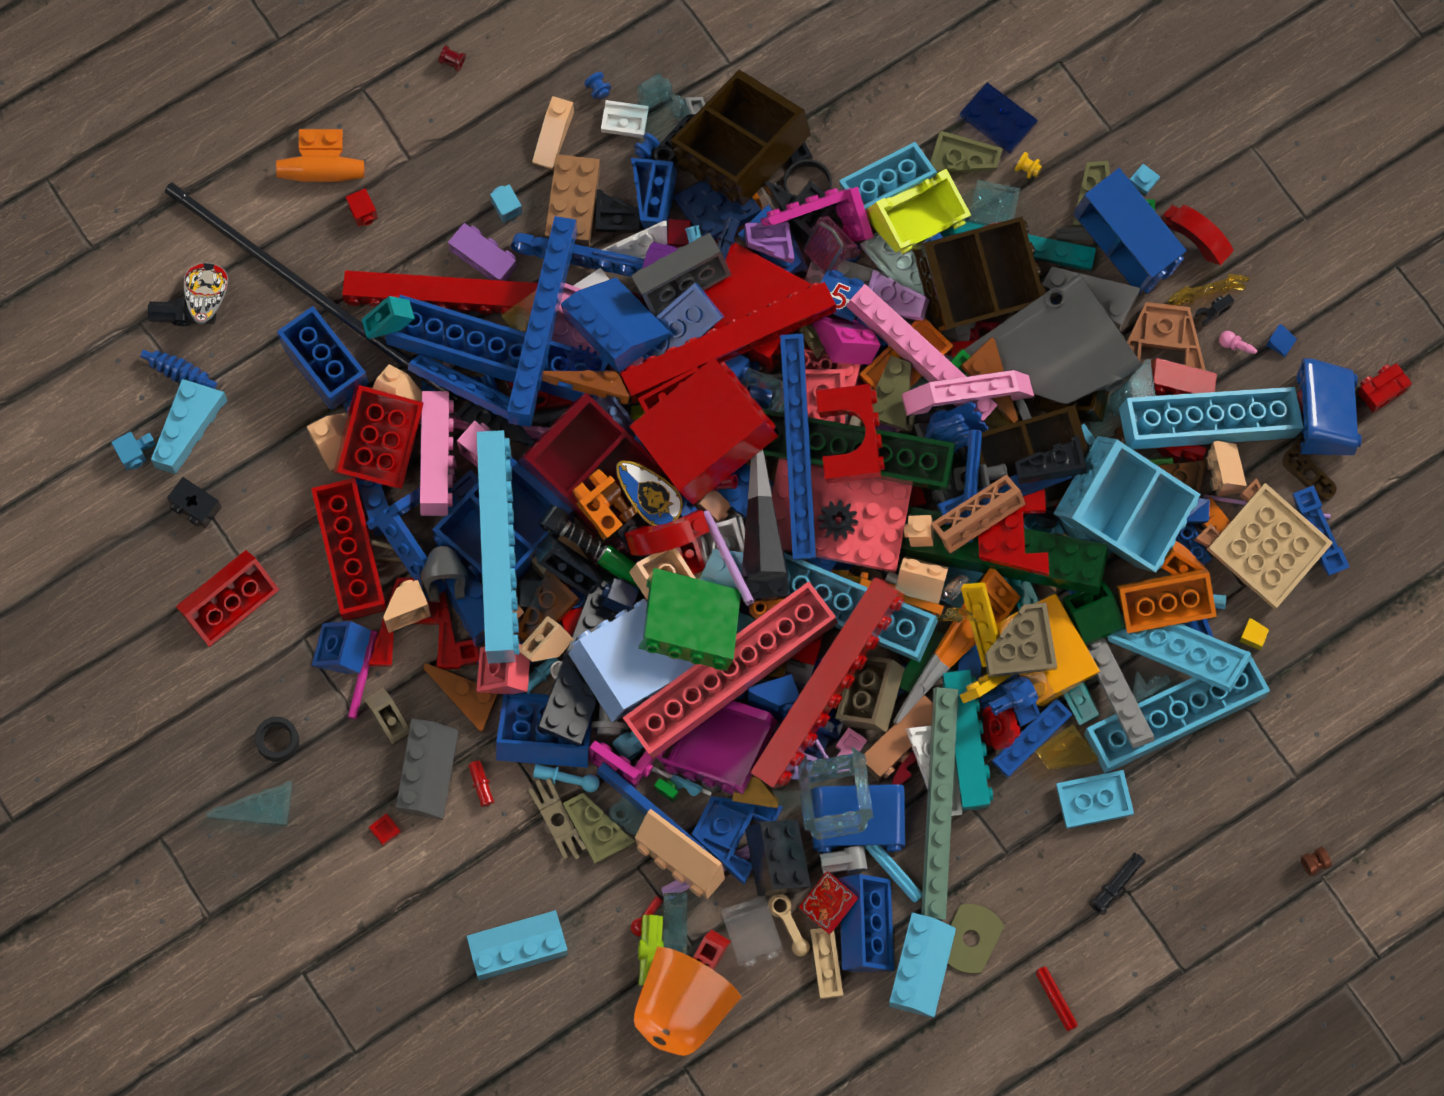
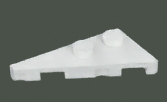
[602,221,667,262]

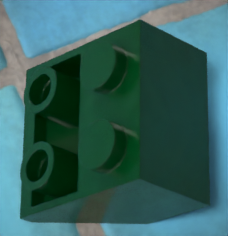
[1063,581,1126,645]

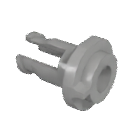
[591,704,628,736]

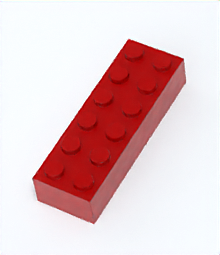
[311,478,387,622]

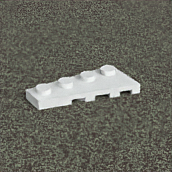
[906,726,962,816]

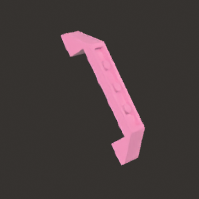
[901,370,1034,416]

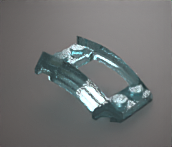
[798,747,874,840]

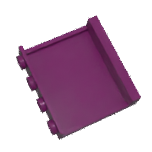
[659,701,778,795]

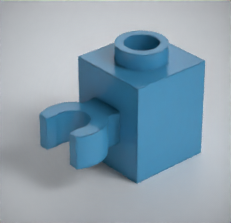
[111,432,156,471]

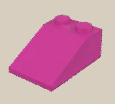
[812,316,881,365]

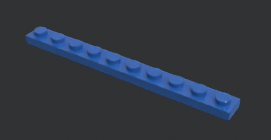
[780,334,816,560]

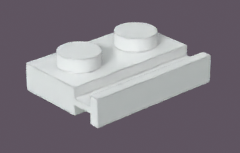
[601,100,649,138]

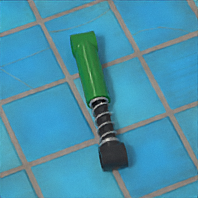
[539,505,646,599]

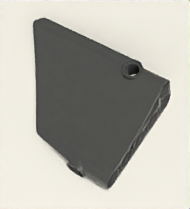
[964,274,1143,404]

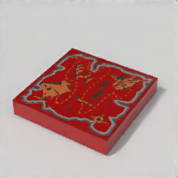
[799,871,858,934]

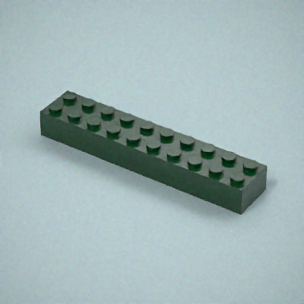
[763,409,956,492]
[899,506,1108,596]

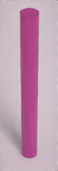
[348,630,378,719]

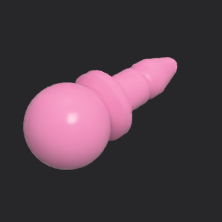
[1219,331,1257,354]

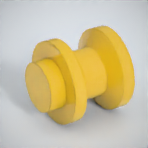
[1015,152,1042,179]

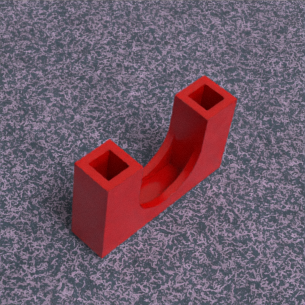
[816,384,885,484]

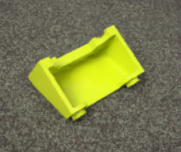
[866,169,971,255]

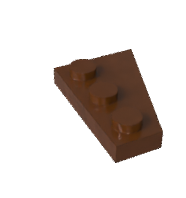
[1157,460,1206,493]
[517,569,580,641]

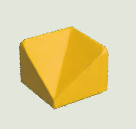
[1239,618,1269,650]

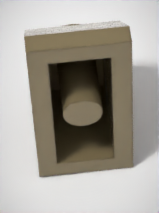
[364,688,410,744]

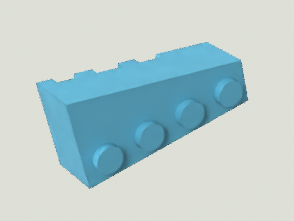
[151,379,228,474]

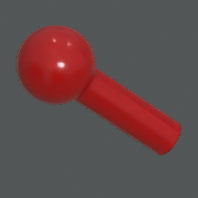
[630,896,663,937]

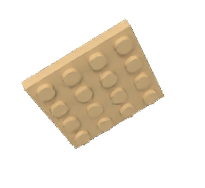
[1207,483,1333,609]

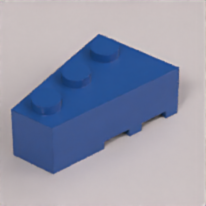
[631,158,678,229]
[444,572,485,647]

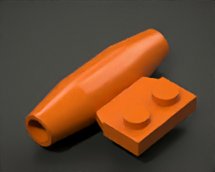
[276,129,364,182]

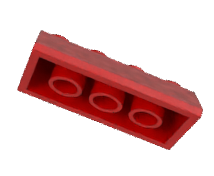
[175,550,279,647]

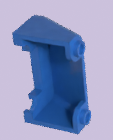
[1296,358,1362,455]
[811,784,905,854]

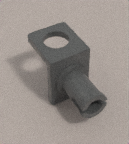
[953,464,1008,491]

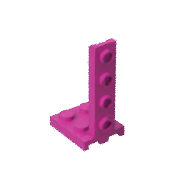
[760,187,874,242]
[589,741,667,789]

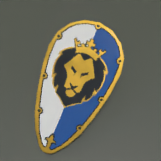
[616,461,683,526]

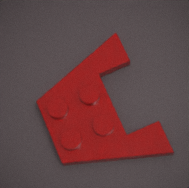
[978,489,1049,577]

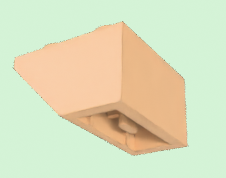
[1205,441,1247,497]

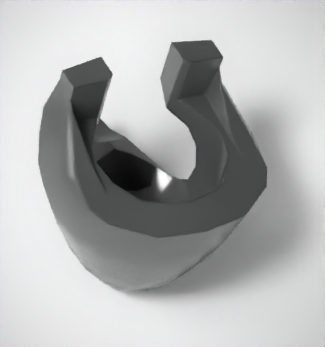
[420,546,469,602]

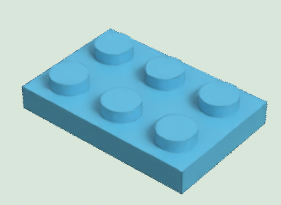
[1056,770,1134,829]

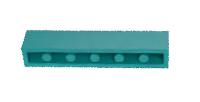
[942,670,993,811]

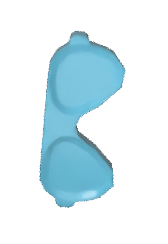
[671,775,703,796]

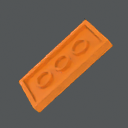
[859,317,953,390]

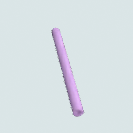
[704,511,754,605]

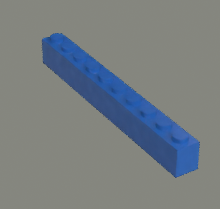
[507,216,577,427]

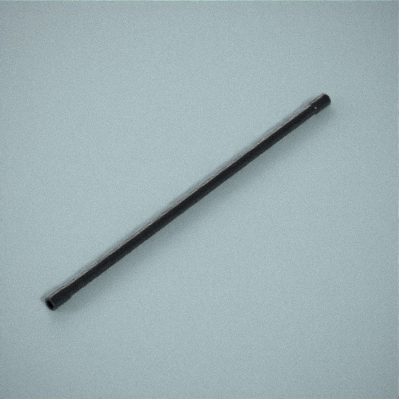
[165,182,462,405]

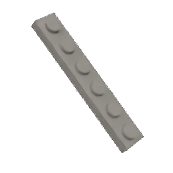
[1086,638,1154,748]

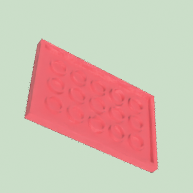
[772,459,912,573]

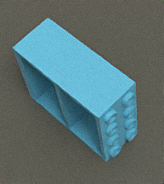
[1053,436,1201,572]

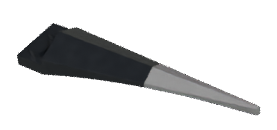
[742,449,790,602]

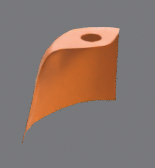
[634,946,742,1056]

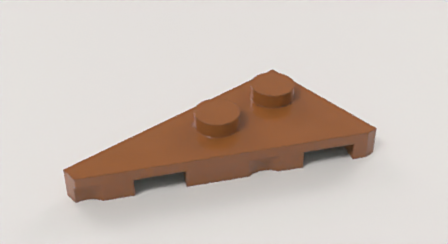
[960,337,1018,424]
[541,370,629,404]
[423,663,499,733]

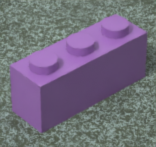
[448,223,517,281]

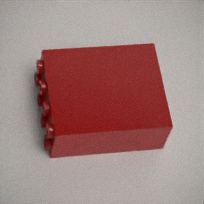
[703,242,811,374]
[630,358,778,505]

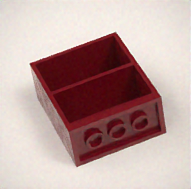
[518,393,663,536]

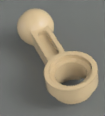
[767,894,810,957]

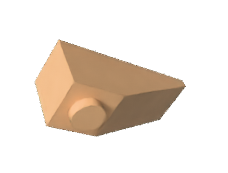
[532,96,574,170]

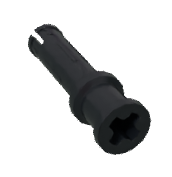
[1088,852,1145,915]

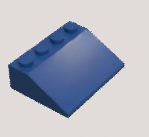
[560,278,671,373]
[496,693,593,768]

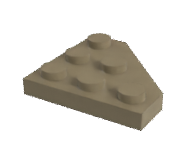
[985,602,1057,677]

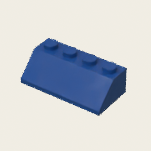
[839,874,894,972]

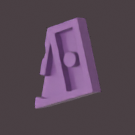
[744,222,794,263]

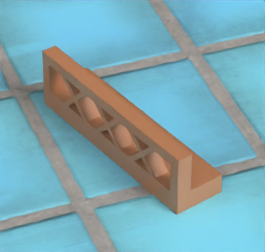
[931,475,1025,553]

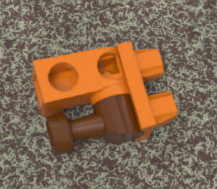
[572,469,638,539]

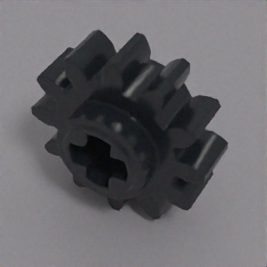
[818,500,859,541]

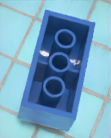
[277,306,369,410]

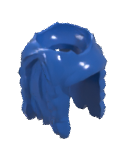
[925,401,988,453]

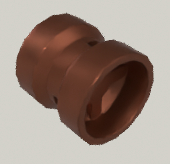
[1300,846,1332,877]

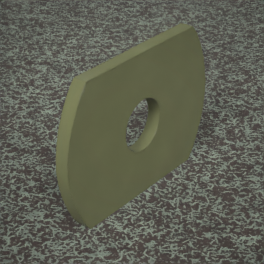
[948,904,1004,974]

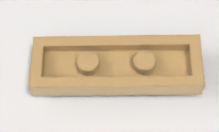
[810,928,843,1000]

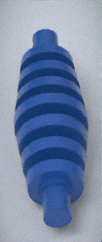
[140,350,217,389]

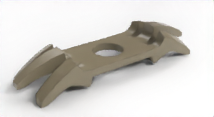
[528,778,586,860]

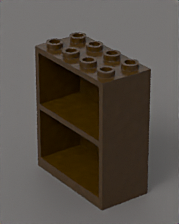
[671,69,811,206]
[911,216,1046,332]
[964,405,1089,515]

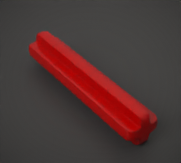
[1035,966,1078,1031]

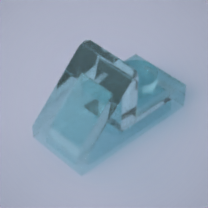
[1131,671,1171,703]

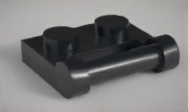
[786,181,837,240]

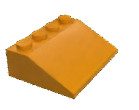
[996,594,1101,706]

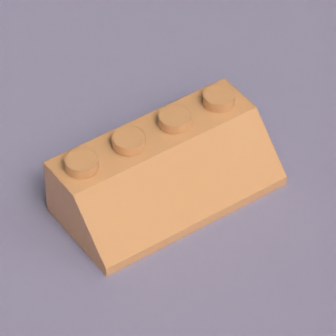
[635,809,725,899]

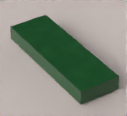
[899,629,944,694]

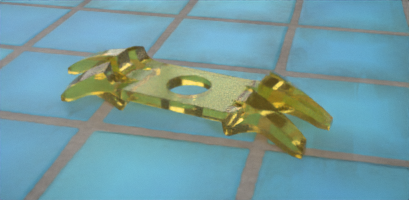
[1168,274,1250,306]
[936,607,976,623]

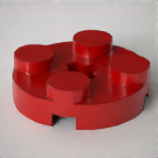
[981,706,1020,750]

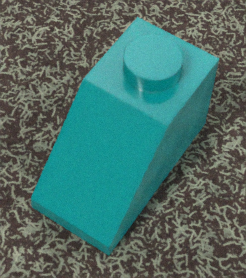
[362,296,415,339]

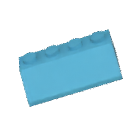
[839,142,937,211]
[467,910,568,981]
[889,913,956,1018]

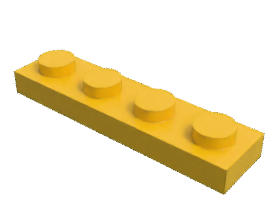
[961,582,999,667]

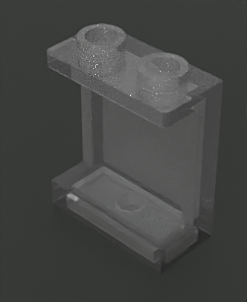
[721,896,783,968]

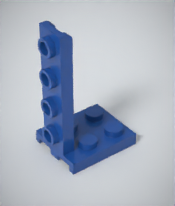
[366,487,446,601]

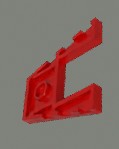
[369,578,460,669]

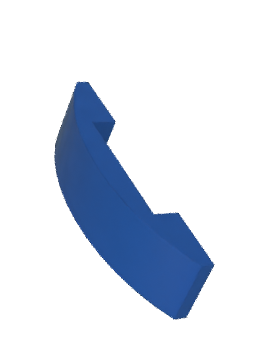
[1292,486,1350,576]

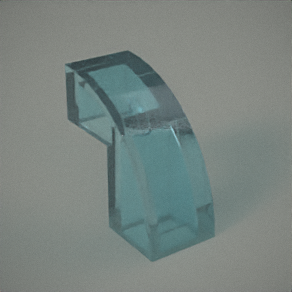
[664,893,687,955]

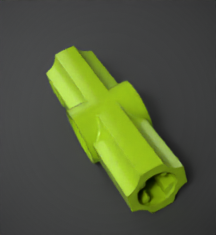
[638,915,664,986]

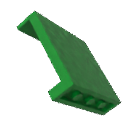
[638,568,741,671]

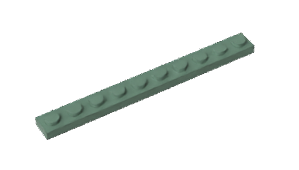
[921,687,958,920]

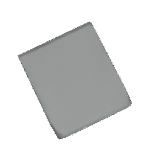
[678,97,705,119]

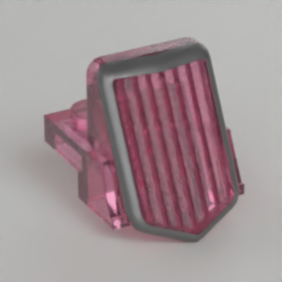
[803,216,861,274]

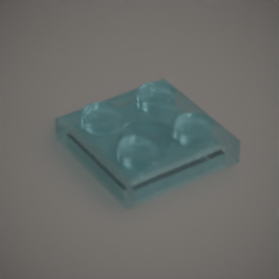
[968,180,1020,226]

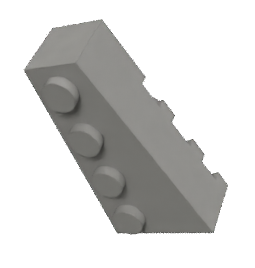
[1042,267,1141,331]

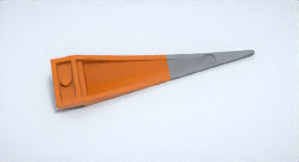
[893,568,1021,724]

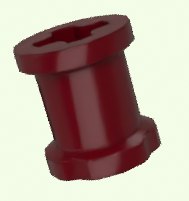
[438,45,466,72]

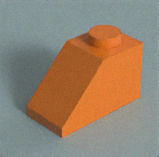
[1161,541,1208,575]

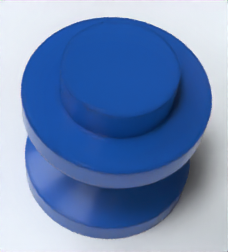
[584,72,611,100]
[634,132,660,160]

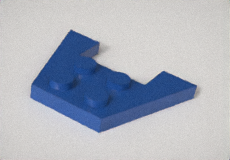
[692,796,783,886]

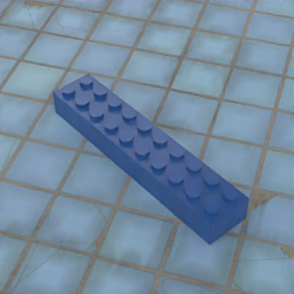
[385,295,610,401]

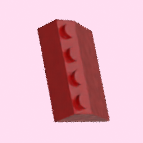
[333,385,424,489]

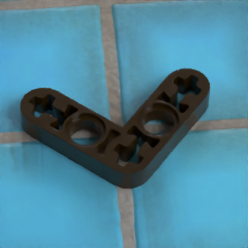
[1282,435,1337,501]

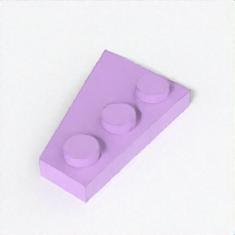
[869,270,929,321]

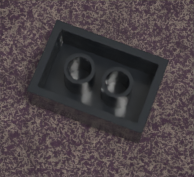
[745,820,811,896]

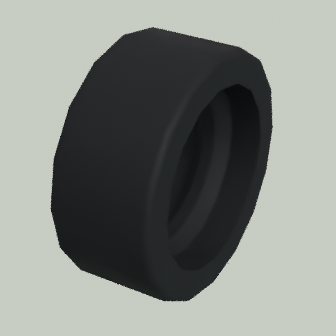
[255,717,299,762]

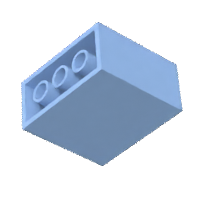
[568,599,695,723]

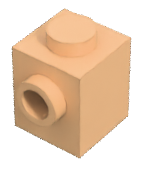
[904,515,933,547]

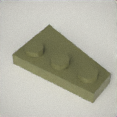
[930,131,1003,172]
[563,793,636,865]

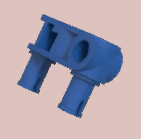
[978,674,1040,726]

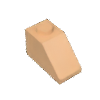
[519,616,574,662]

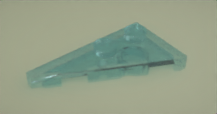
[206,781,293,826]

